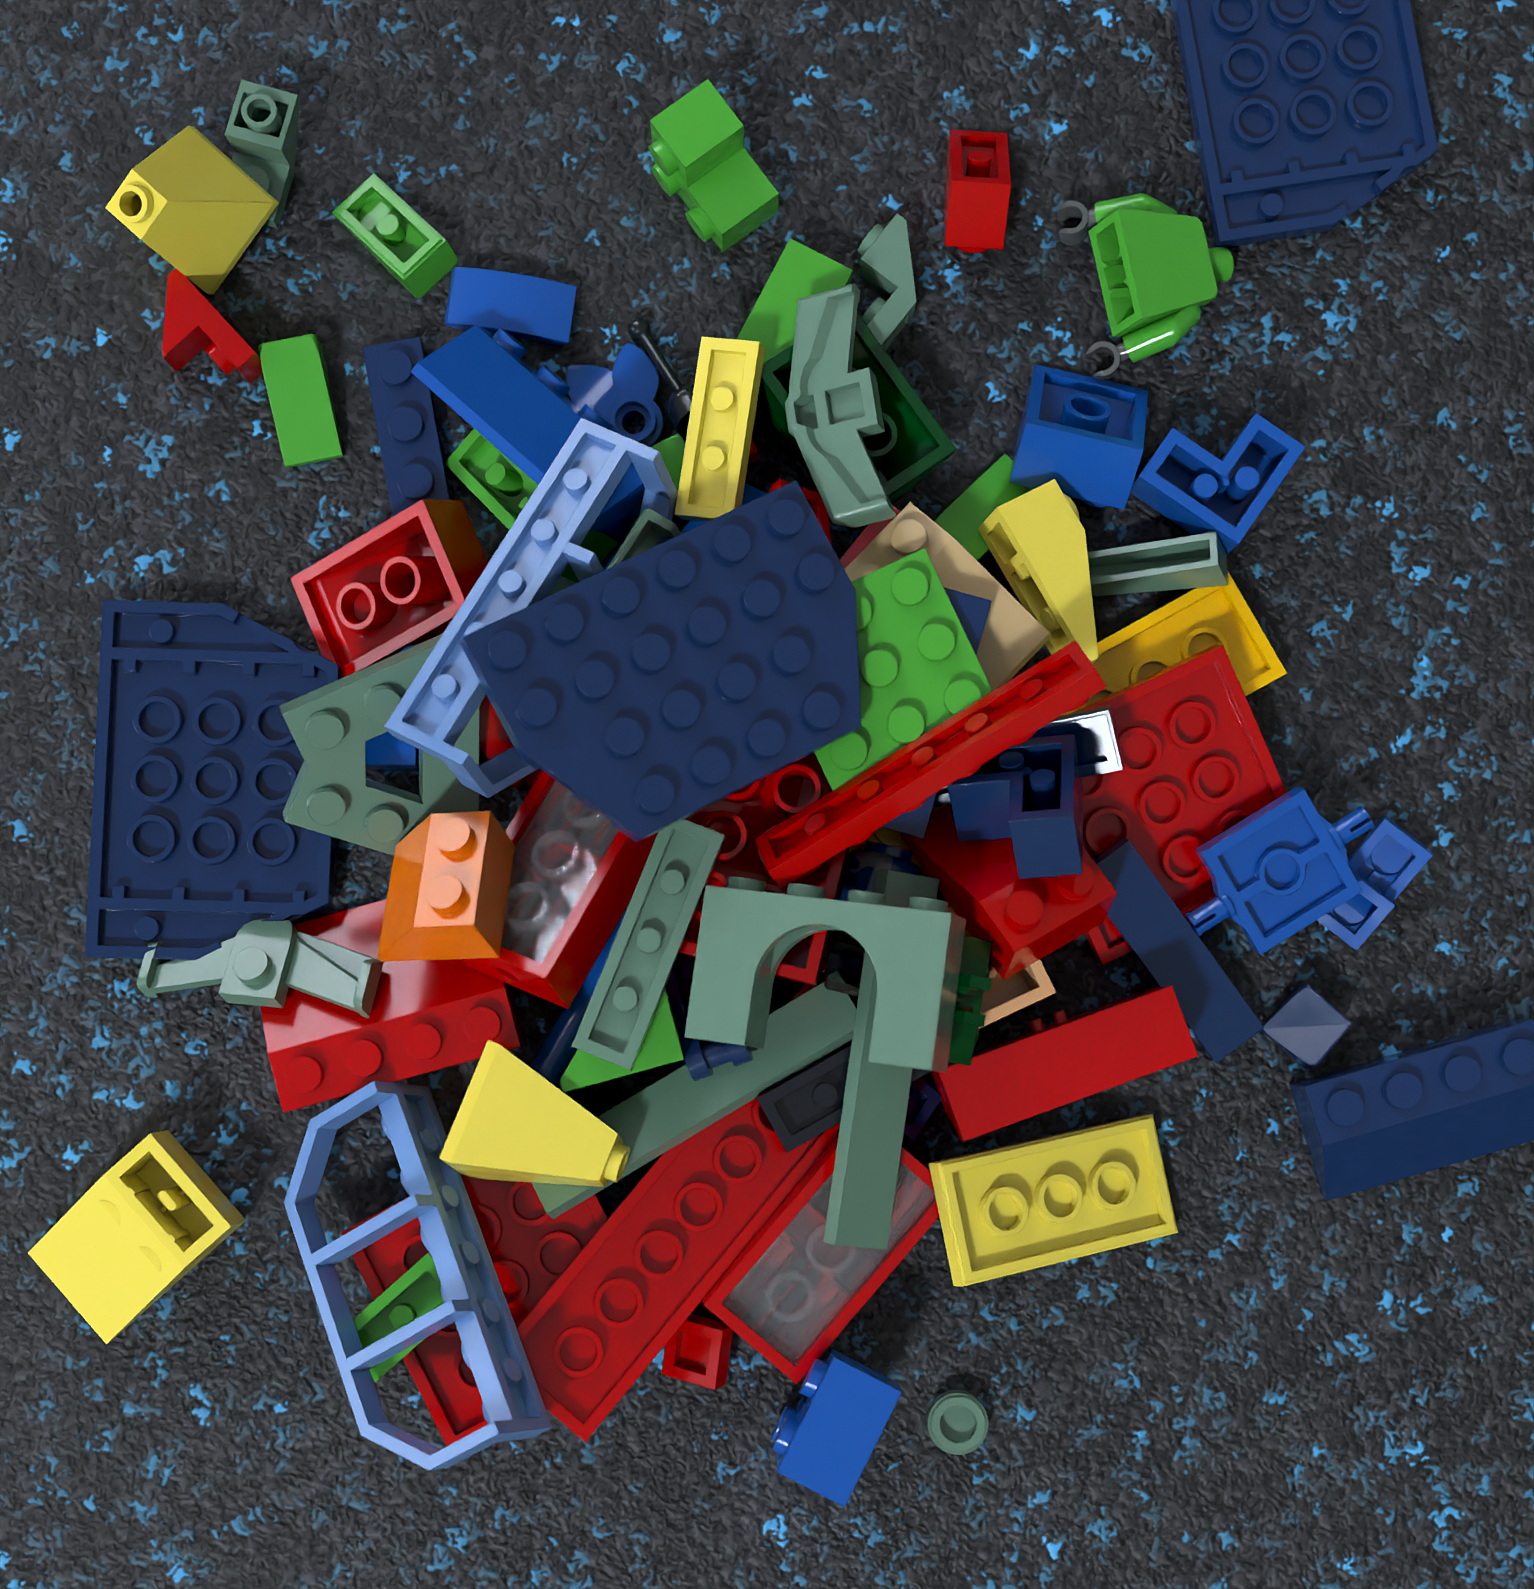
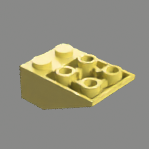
[28,1130,246,1344]

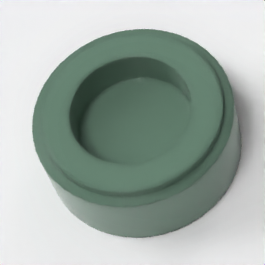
[926,1390,989,1455]

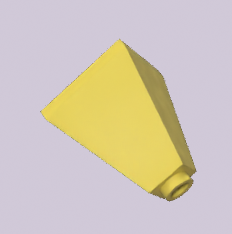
[105,126,279,295]
[439,1040,630,1187]

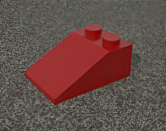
[290,499,488,678]
[900,804,1117,981]

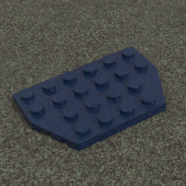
[1170,0,1439,248]
[460,480,861,843]
[85,600,341,960]

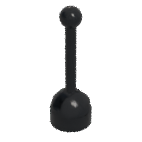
[628,318,694,438]

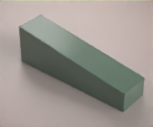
[1087,531,1229,596]

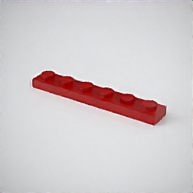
[755,640,1106,889]

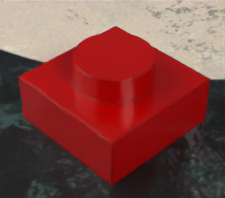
[661,1314,733,1390]

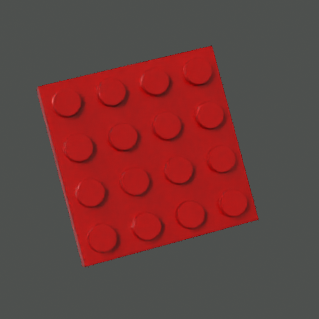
[1071,644,1287,965]
[340,1174,609,1446]

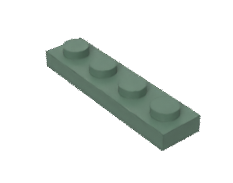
[572,819,725,1071]

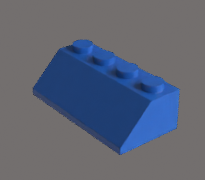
[410,325,645,538]

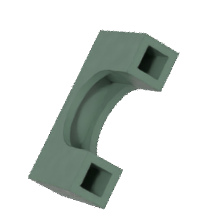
[685,877,966,1073]

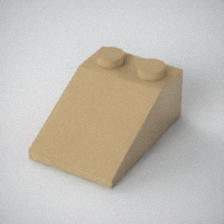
[844,502,1051,691]

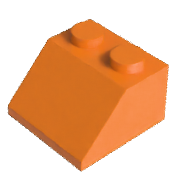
[377,811,515,962]

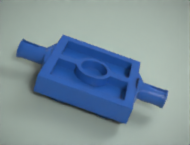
[1185,786,1374,955]

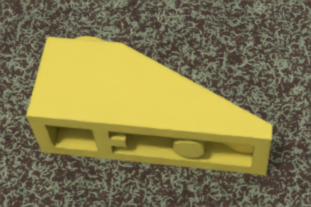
[977,479,1099,663]

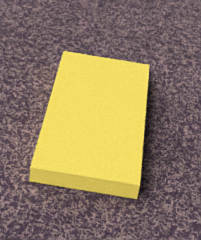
[929,1114,1178,1287]

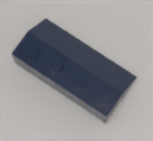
[1289,1019,1534,1201]

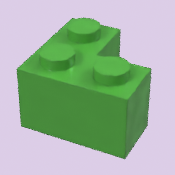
[648,79,779,253]

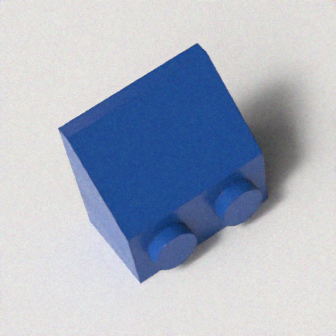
[1009,364,1148,510]

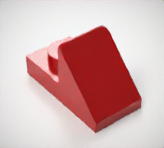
[162,268,263,383]

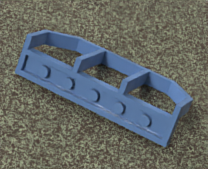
[385,418,678,798]
[284,1081,552,1471]

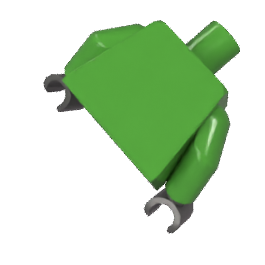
[1057,193,1234,380]

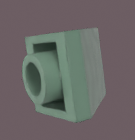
[224,79,300,229]
[857,213,917,351]

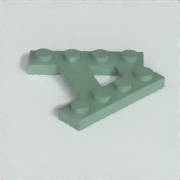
[279,634,510,856]

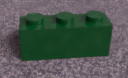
[757,313,957,533]

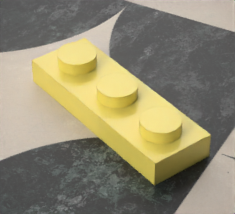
[675,337,765,522]

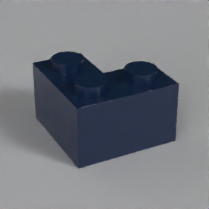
[948,734,1083,879]

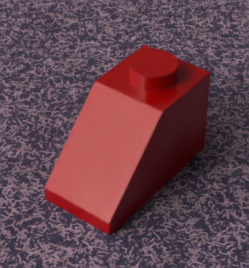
[944,129,1011,253]

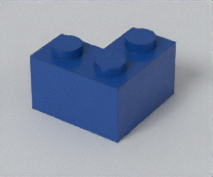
[1130,413,1305,555]
[771,1349,902,1507]

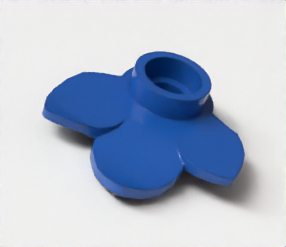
[566,343,664,447]

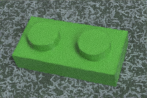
[353,1252,444,1382]

